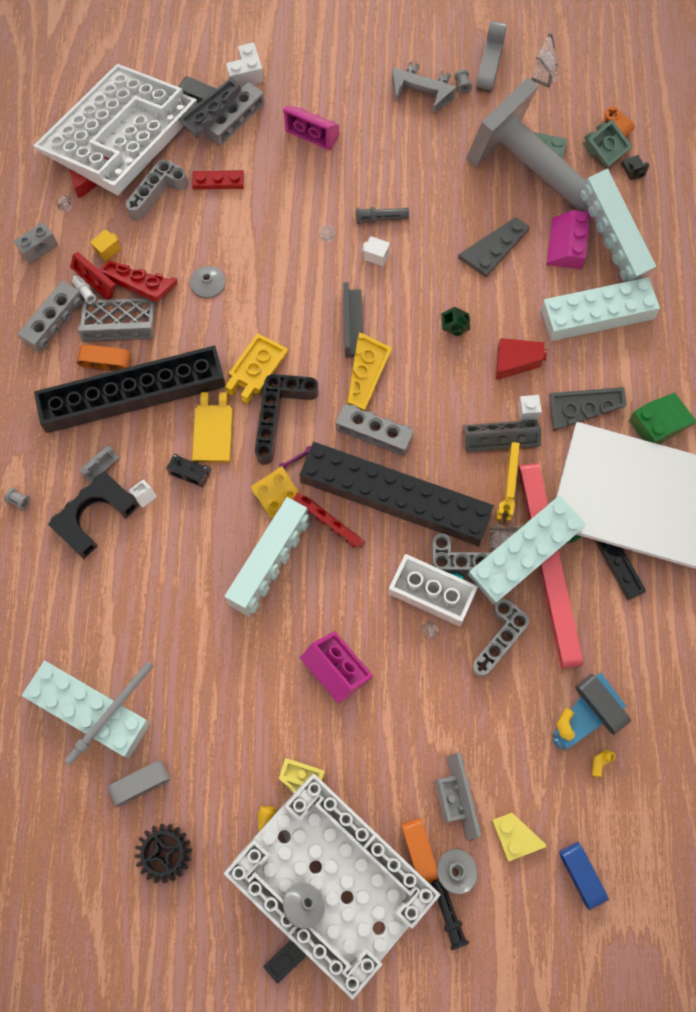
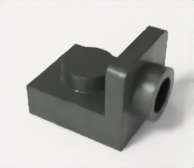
[621,155,649,180]

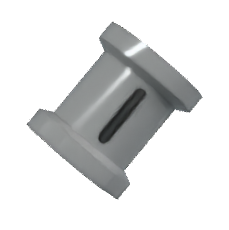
[454,70,472,93]
[4,488,31,511]

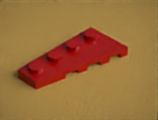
[99,260,177,303]
[293,492,366,548]

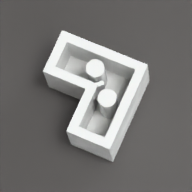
[226,42,264,87]

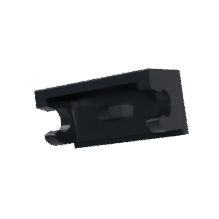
[166,453,212,488]

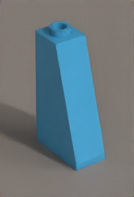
[552,673,627,751]

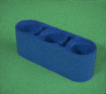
[559,842,609,910]

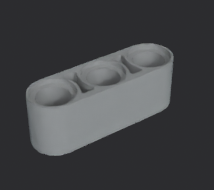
[107,760,170,807]

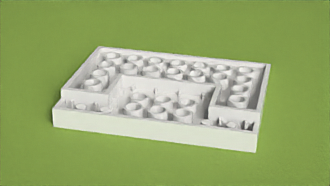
[33,64,198,195]
[556,422,696,569]

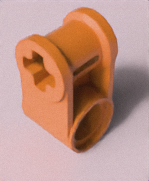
[601,107,635,137]

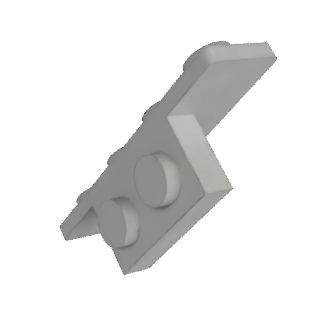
[434,752,481,840]

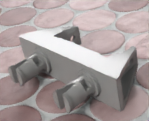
[392,61,456,112]

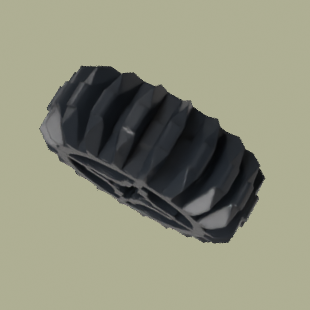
[135,824,193,884]

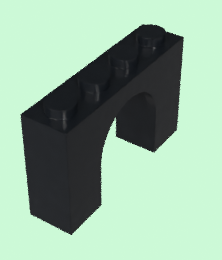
[48,471,139,559]

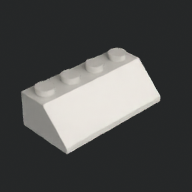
[388,554,478,627]

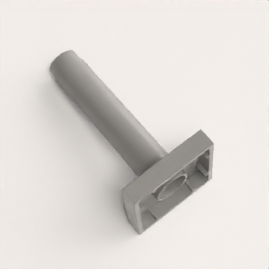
[466,77,591,217]

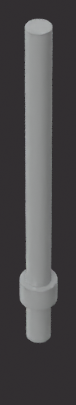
[65,661,154,765]

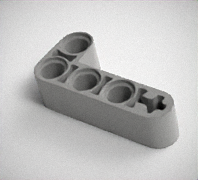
[476,21,507,91]
[126,160,188,220]
[432,533,491,575]
[472,599,529,679]

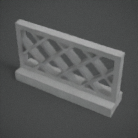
[78,298,155,342]

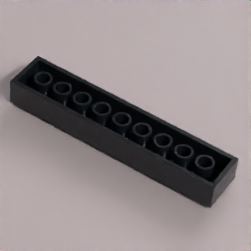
[34,345,226,433]
[299,441,494,546]

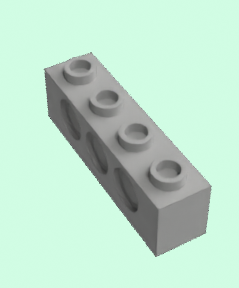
[205,82,265,146]
[17,281,84,353]
[336,404,414,457]

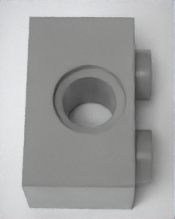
[14,222,58,264]

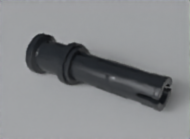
[431,881,470,950]

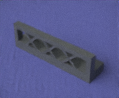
[343,282,363,357]
[463,420,541,452]

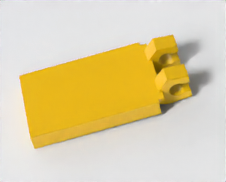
[225,333,288,404]
[192,392,233,463]
[496,442,520,523]

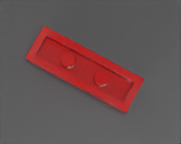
[192,170,244,190]
[70,252,116,300]

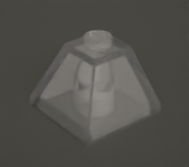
[531,33,559,88]

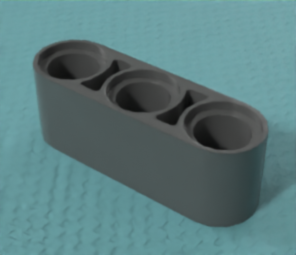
[178,76,216,103]
[575,674,631,735]

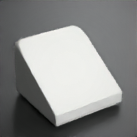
[128,479,157,508]

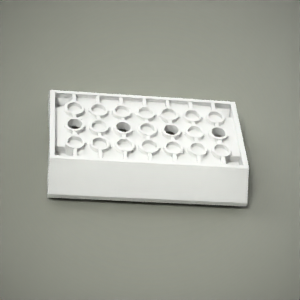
[223,773,441,1000]

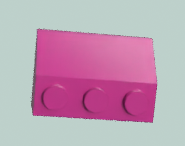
[283,106,339,150]
[546,210,590,269]
[300,631,373,704]

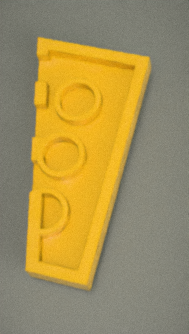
[347,332,392,411]

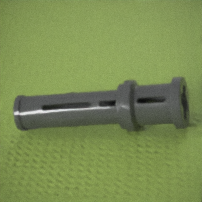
[356,207,409,224]

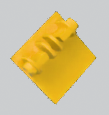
[251,466,299,518]

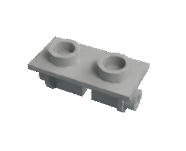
[79,446,119,483]

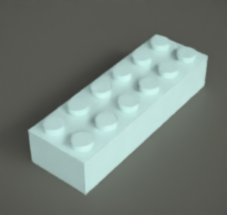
[580,169,657,282]
[541,277,660,341]
[468,495,586,605]
[224,497,310,617]
[21,660,151,759]

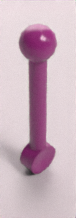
[279,446,311,470]

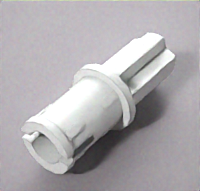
[72,275,96,304]

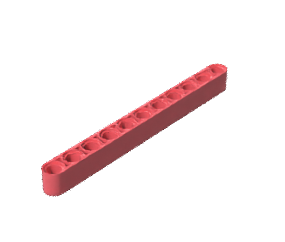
[518,463,583,669]

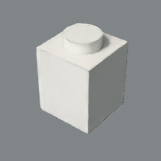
[362,236,390,267]
[517,395,542,421]

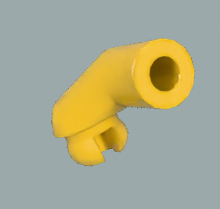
[557,708,575,741]
[592,750,616,778]

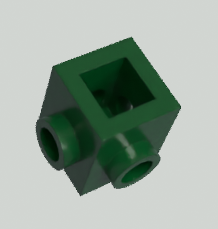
[441,307,470,336]

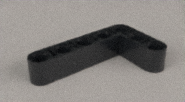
[255,374,319,465]

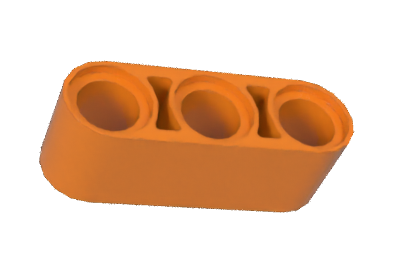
[77,344,132,371]
[401,818,439,883]

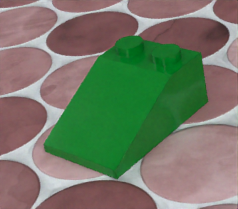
[628,393,696,445]

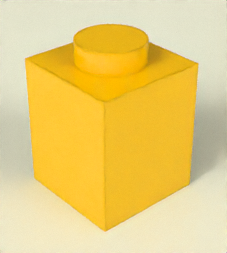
[90,229,121,262]

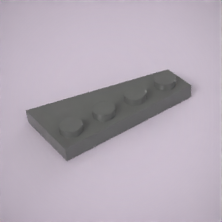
[178,78,242,139]
[458,217,530,277]
[549,387,627,431]

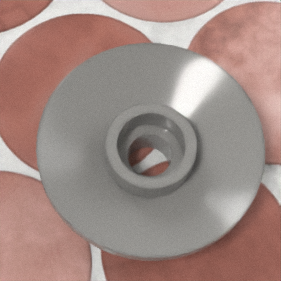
[190,266,225,298]
[437,849,477,894]
[283,883,325,929]

